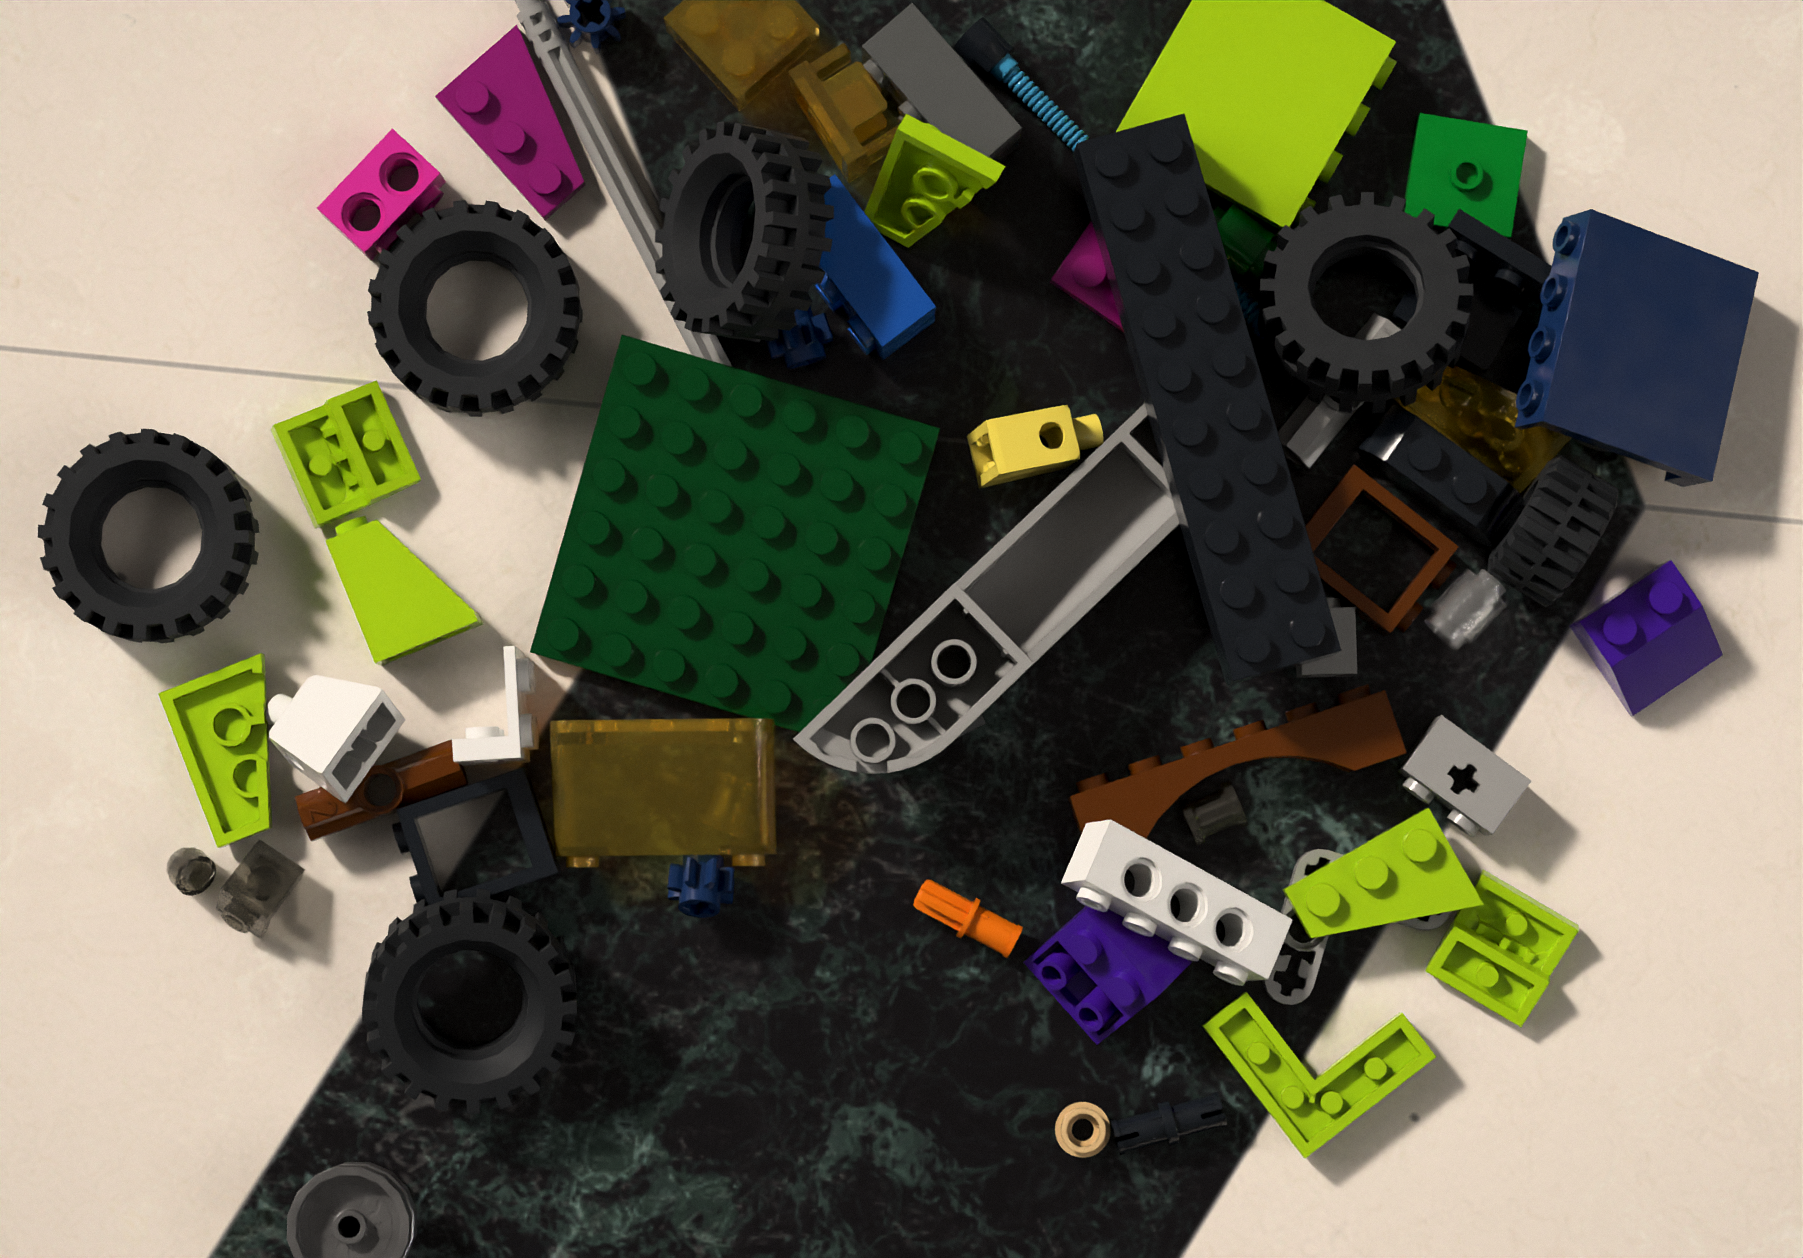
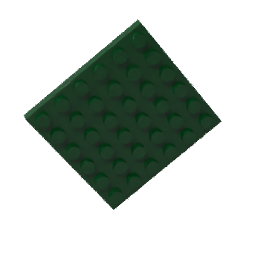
[530,335,941,732]

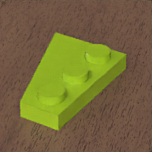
[864,114,1005,248]
[158,653,272,848]

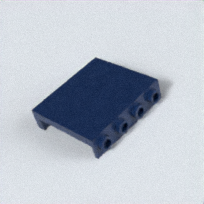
[1515,209,1759,487]

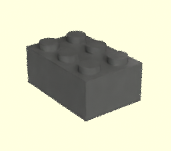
[861,3,1022,163]

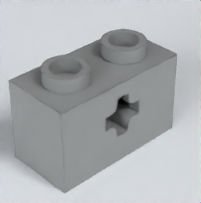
[1396,715,1531,837]

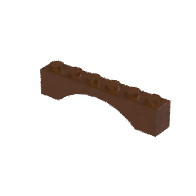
[1068,684,1407,839]

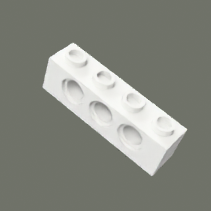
[1061,819,1293,986]

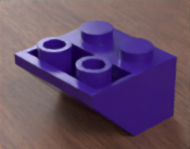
[1023,891,1192,1045]

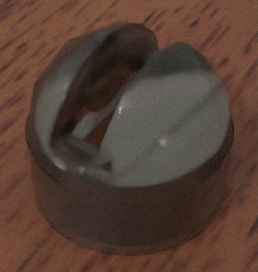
[166,847,216,896]

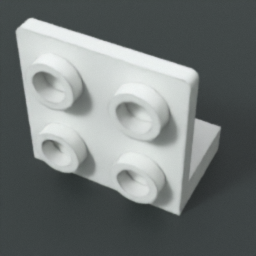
[452,646,539,766]

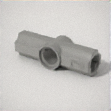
[1278,313,1401,471]

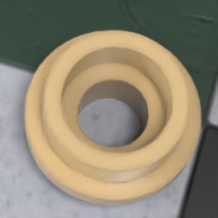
[1055,1102,1111,1158]

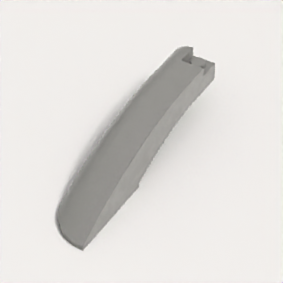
[793,403,1179,774]

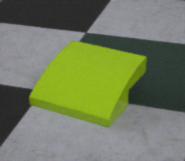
[271,380,421,529]
[1425,869,1579,1027]

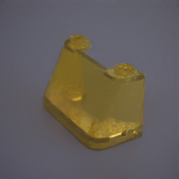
[550,718,777,868]

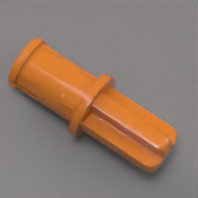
[913,880,1023,958]

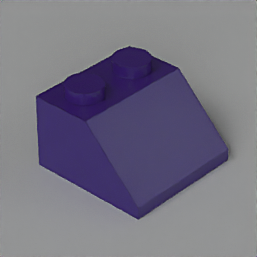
[1569,560,1723,716]

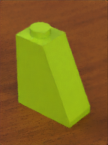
[325,516,483,666]

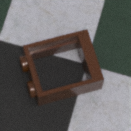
[1305,465,1459,637]

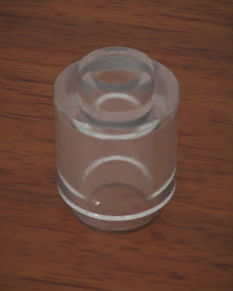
[1425,569,1507,651]

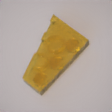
[1393,365,1572,493]

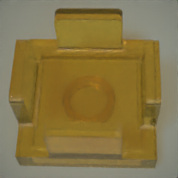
[788,43,898,183]

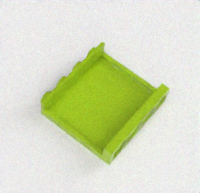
[1116,0,1397,236]

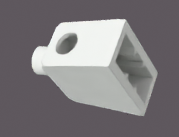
[266,675,406,803]

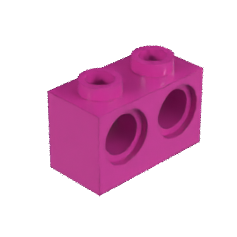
[317,128,446,261]

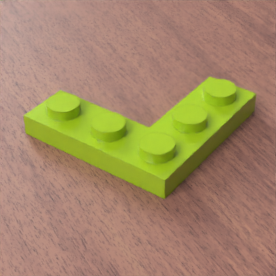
[1202,992,1436,1158]

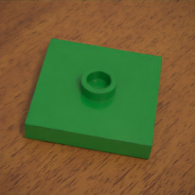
[1405,113,1528,239]

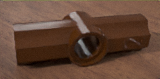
[295,739,469,842]

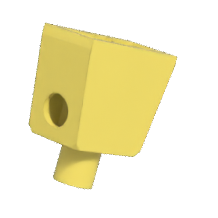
[967,405,1103,489]

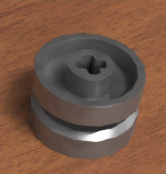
[287,1162,417,1258]

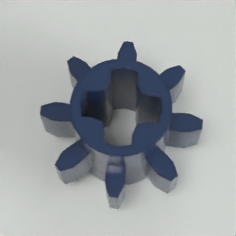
[557,0,626,54]
[766,306,833,369]
[667,850,735,918]

